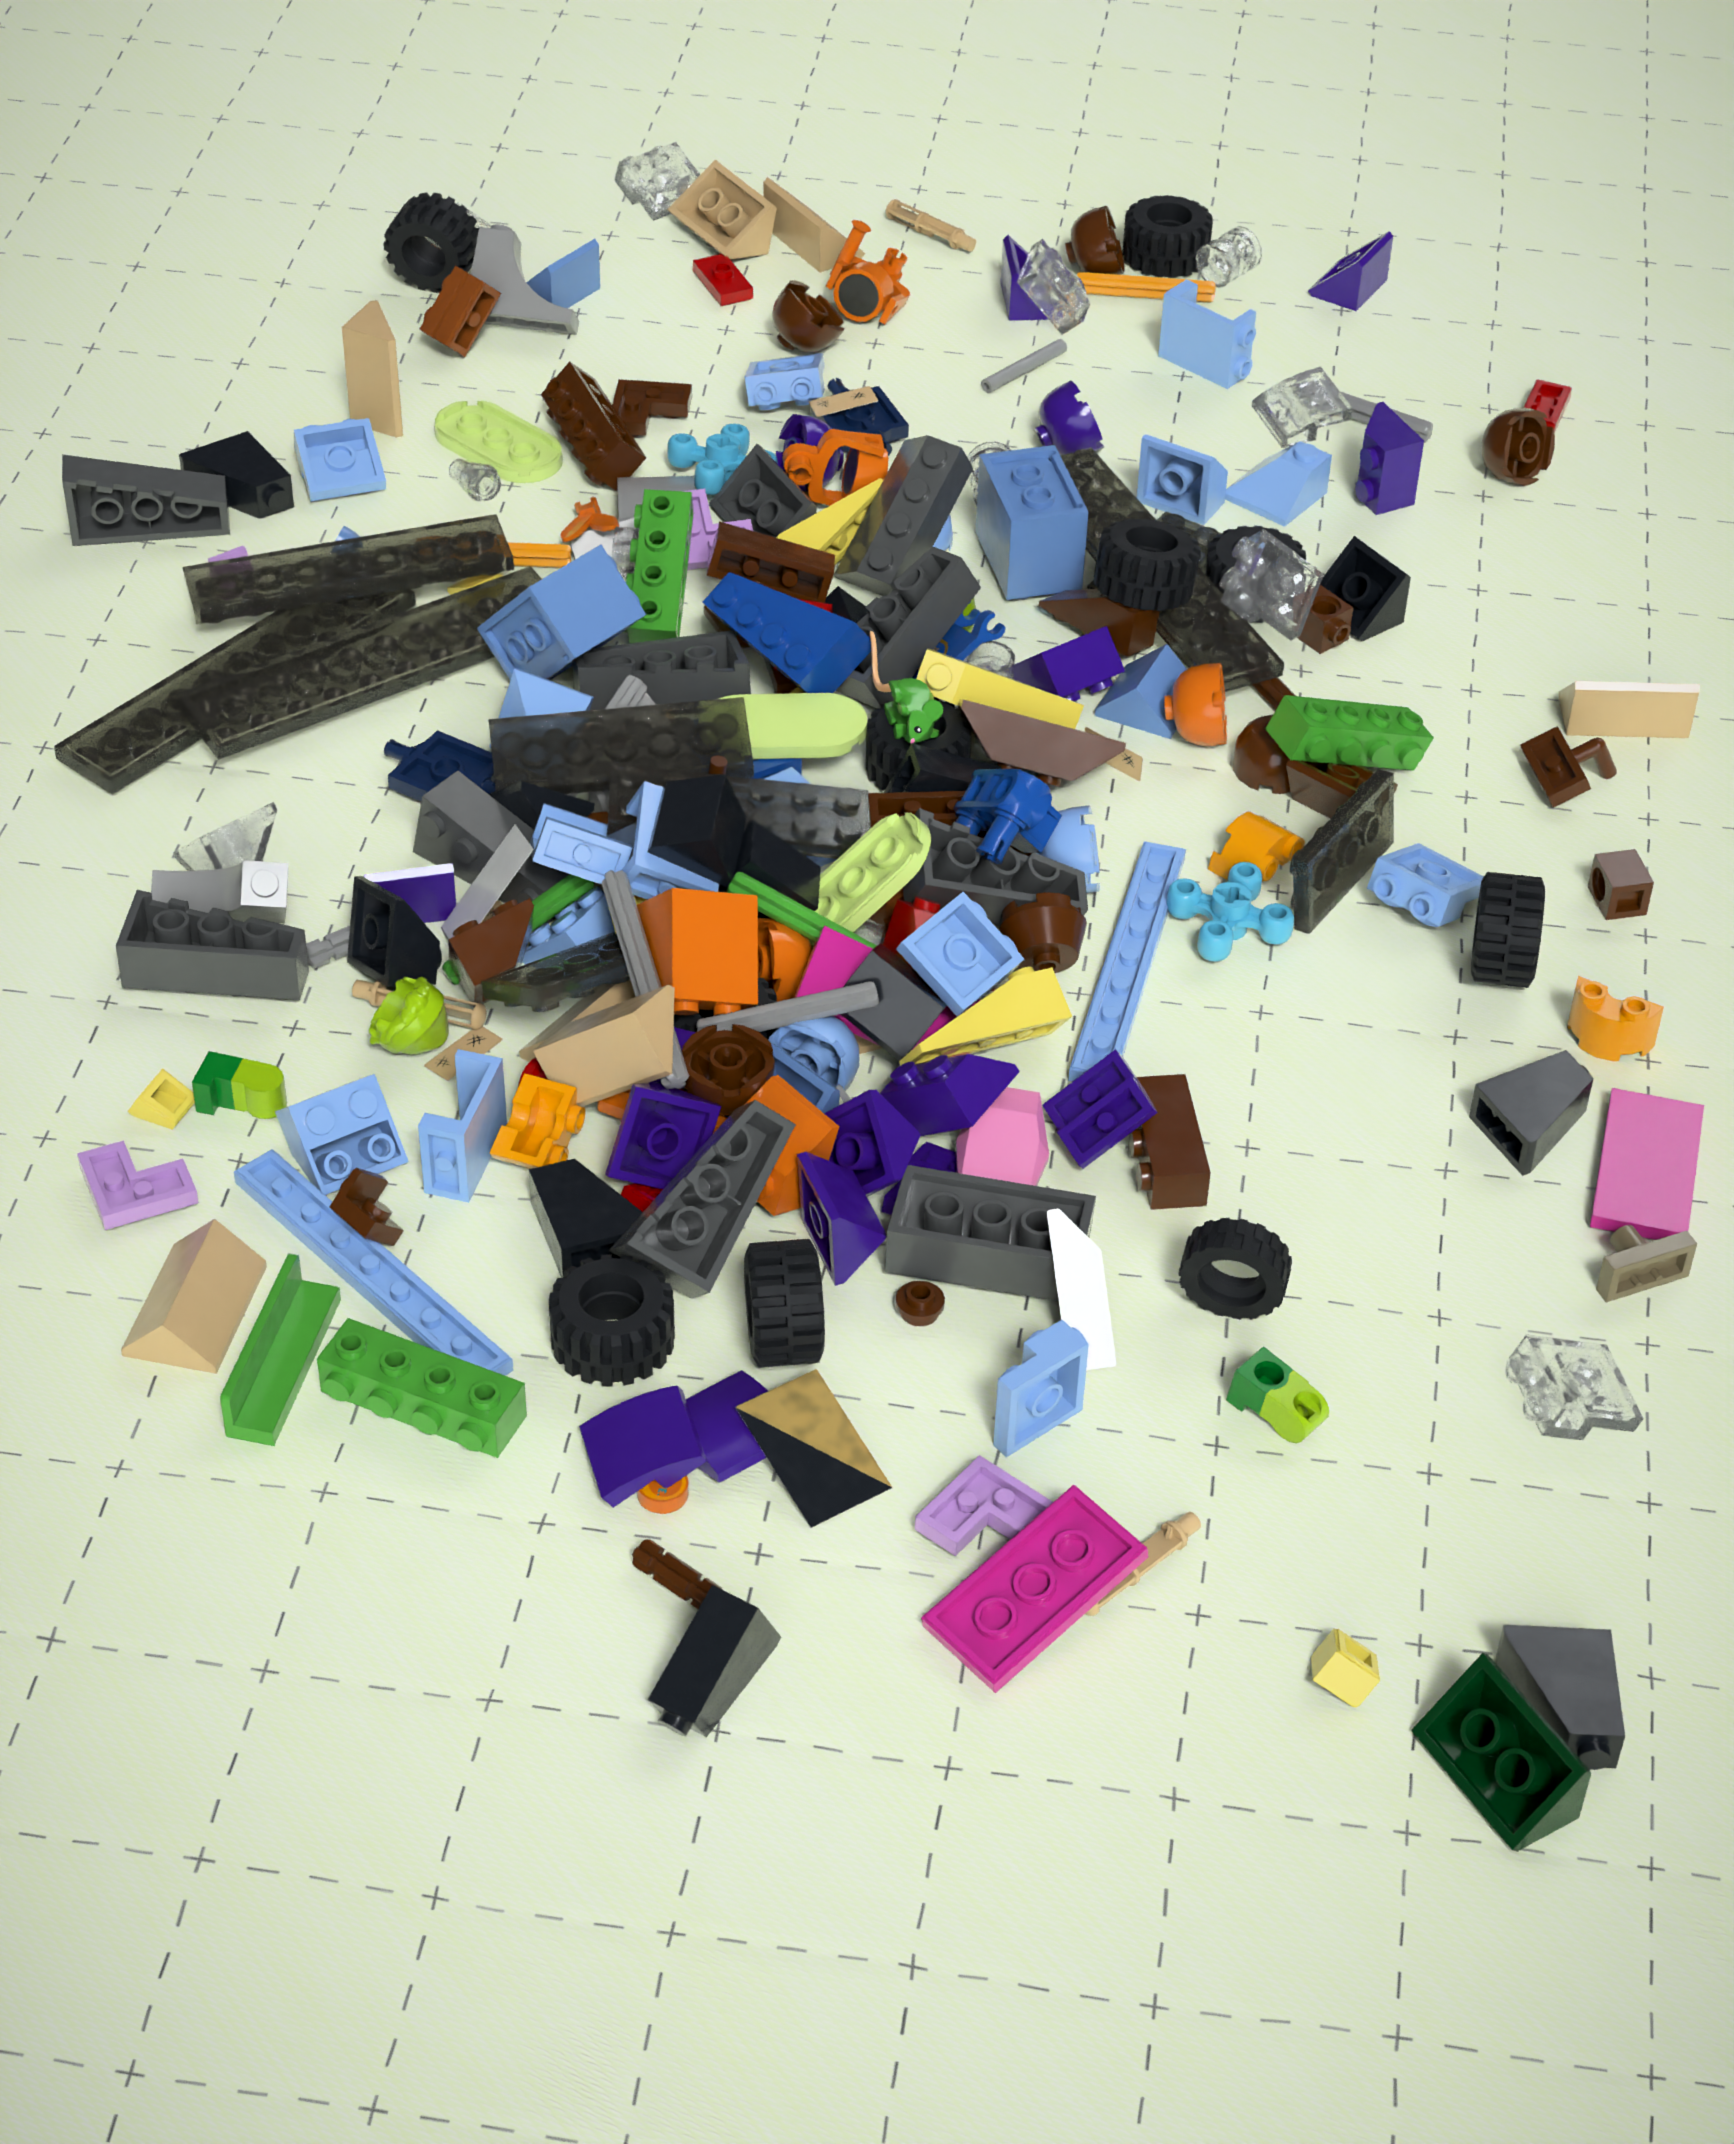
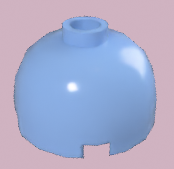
[1037,805,1100,893]
[768,1016,860,1091]

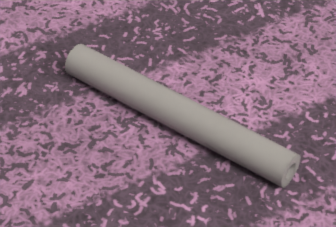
[981,339,1067,393]

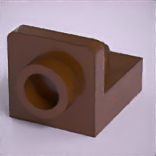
[330,1168,404,1246]

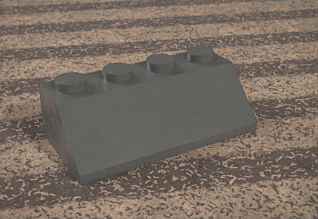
[834,435,973,596]
[885,1165,1096,1301]

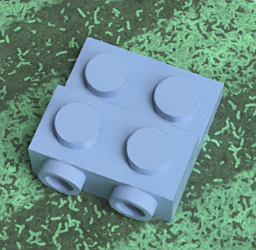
[745,353,825,410]
[294,418,386,501]
[1367,843,1484,927]
[896,892,1024,1017]
[993,1320,1089,1458]

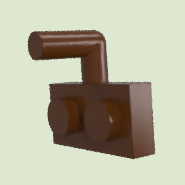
[1520,726,1617,808]

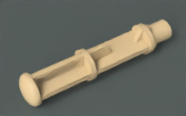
[886,199,976,252]
[352,979,487,1030]
[1085,1511,1201,1616]

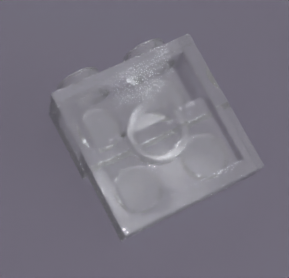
[614,142,700,221]
[1017,239,1091,335]
[1220,529,1324,641]
[1505,1334,1644,1440]

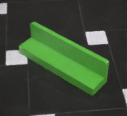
[220,1254,341,1446]

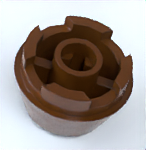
[999,892,1087,973]

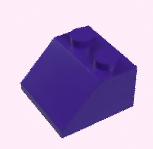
[1355,402,1424,515]
[1004,626,1125,701]
[880,1054,1020,1136]

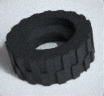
[1178,1217,1292,1320]

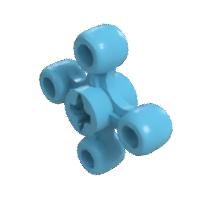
[667,424,777,495]
[1167,862,1294,962]

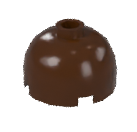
[1065,205,1125,275]
[772,280,845,352]
[1482,408,1555,486]
[1233,714,1291,794]
[682,1024,775,1116]

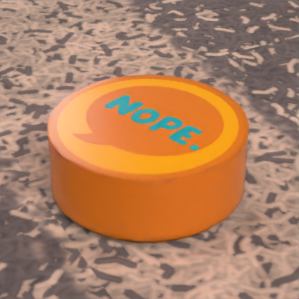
[637,1475,688,1514]

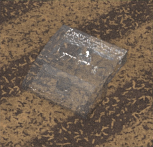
[1252,367,1352,448]

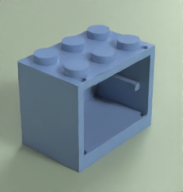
[975,445,1088,600]
[477,545,646,680]

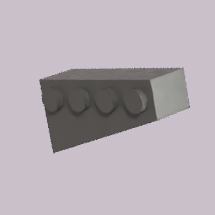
[62,454,230,546]
[836,547,981,709]
[572,630,751,714]
[413,770,580,924]
[903,808,1088,925]
[116,889,309,1000]
[609,1100,796,1299]

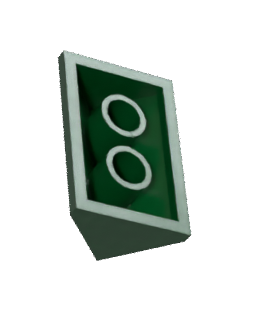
[1411,1653,1592,1852]

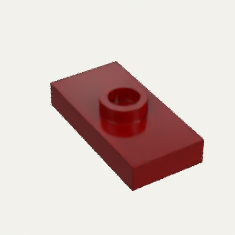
[693,254,753,306]
[1524,380,1572,433]

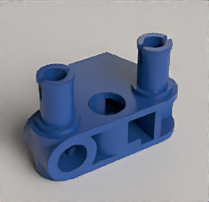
[953,769,1062,864]

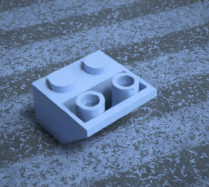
[522,886,622,986]
[275,1074,409,1195]

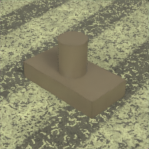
[1596,1225,1697,1303]

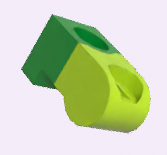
[192,1051,287,1119]
[1226,1346,1330,1443]

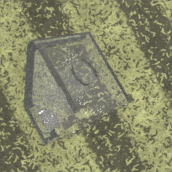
[173,802,278,871]

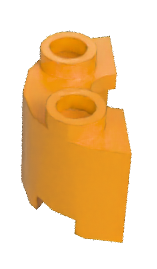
[1208,811,1305,882]
[1567,976,1664,1061]
[490,1073,586,1169]

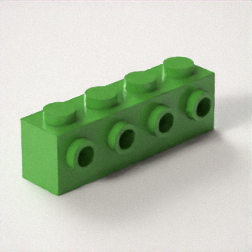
[623,489,694,643]
[1265,695,1434,771]
[317,1318,527,1458]

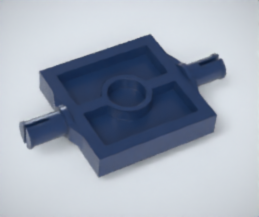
[811,378,909,456]
[384,730,507,801]

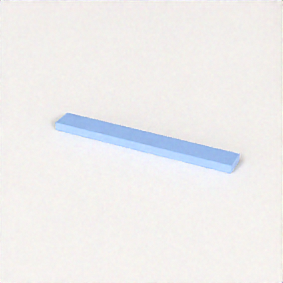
[1068,842,1186,1082]
[234,1149,513,1376]

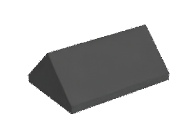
[709,444,816,538]

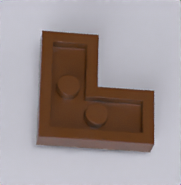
[612,379,692,436]

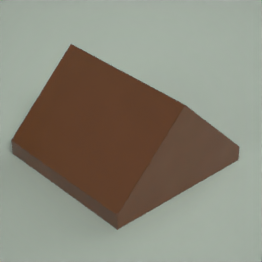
[1286,759,1398,835]

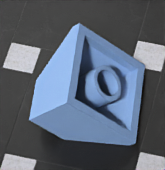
[1136,434,1228,525]
[1225,441,1332,527]
[489,668,594,782]

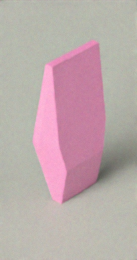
[955,1087,1049,1186]

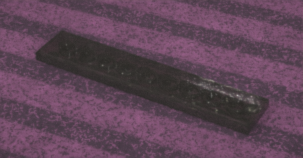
[1061,448,1284,692]
[54,561,416,795]
[176,566,541,760]

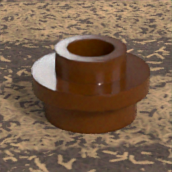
[896,1281,945,1326]

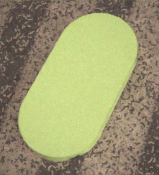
[434,400,563,483]
[699,693,867,759]
[808,812,931,948]

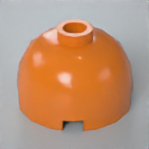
[1164,663,1227,746]
[758,918,813,1002]

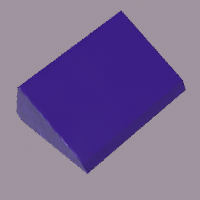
[1308,231,1393,311]
[1001,235,1064,321]
[363,863,456,923]
[605,1082,721,1189]
[824,1090,921,1197]
[797,1152,887,1286]

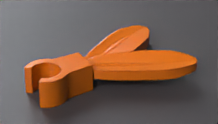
[561,497,619,542]

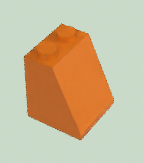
[637,888,758,1016]

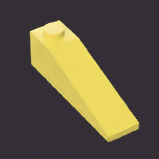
[776,478,883,565]
[916,648,1084,729]
[899,967,1072,1066]

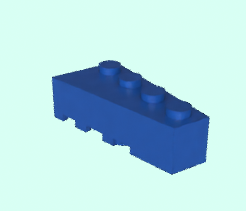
[702,572,871,693]

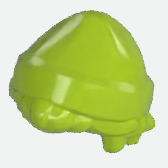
[369,976,449,1054]

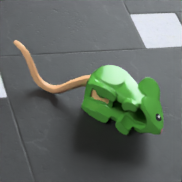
[869,631,943,744]

